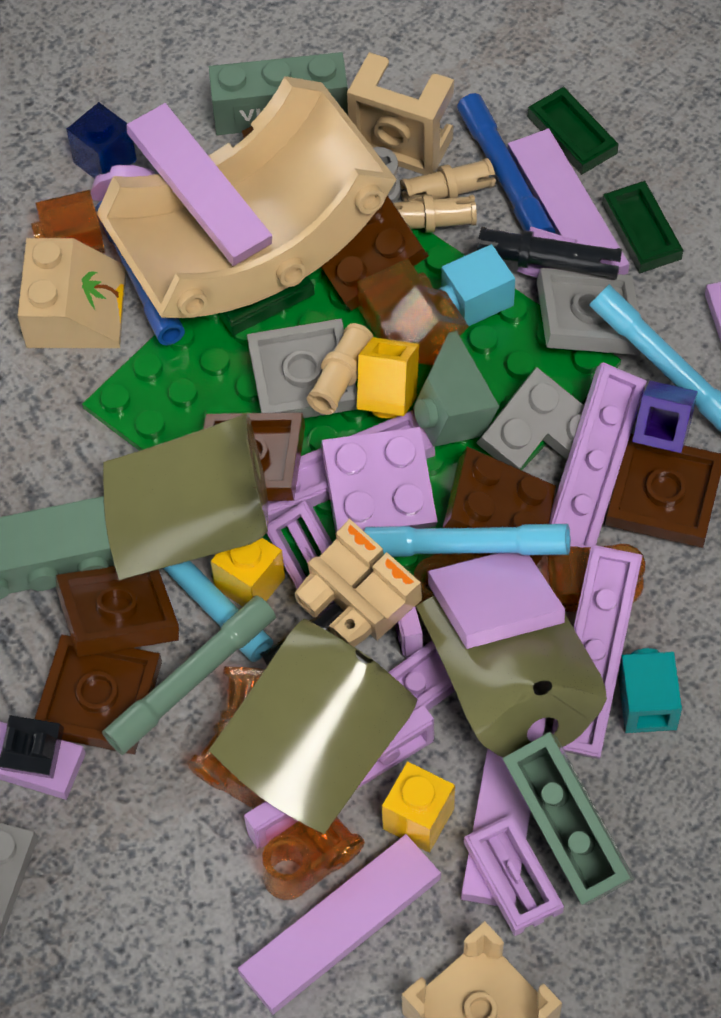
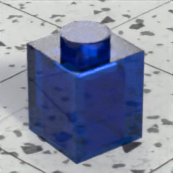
[66,102,137,179]

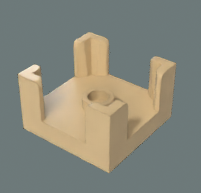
[347,52,454,175]
[402,921,562,1018]

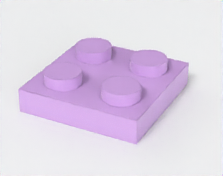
[321,427,438,532]

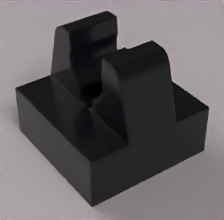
[0,715,64,779]

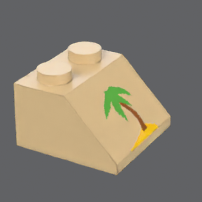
[18,238,127,348]

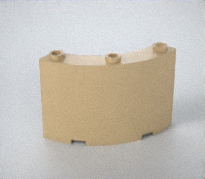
[97,76,397,318]

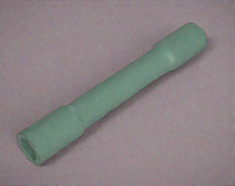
[102,595,276,755]

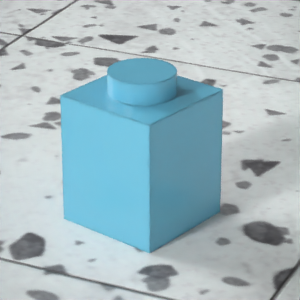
[438,244,515,328]

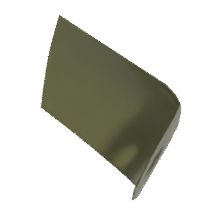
[103,412,268,580]
[416,572,607,758]
[209,618,418,834]

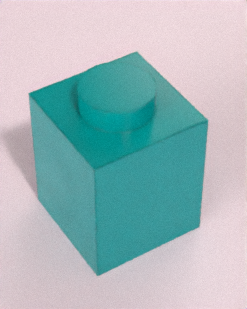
[618,648,682,733]

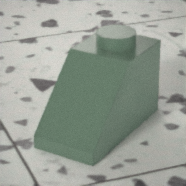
[413,331,499,447]

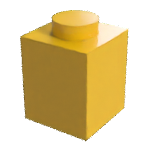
[357,337,419,418]
[210,538,285,607]
[382,761,455,853]

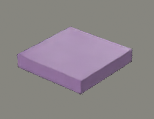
[428,553,565,649]

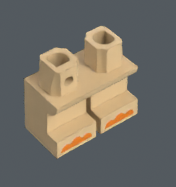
[295,518,422,647]

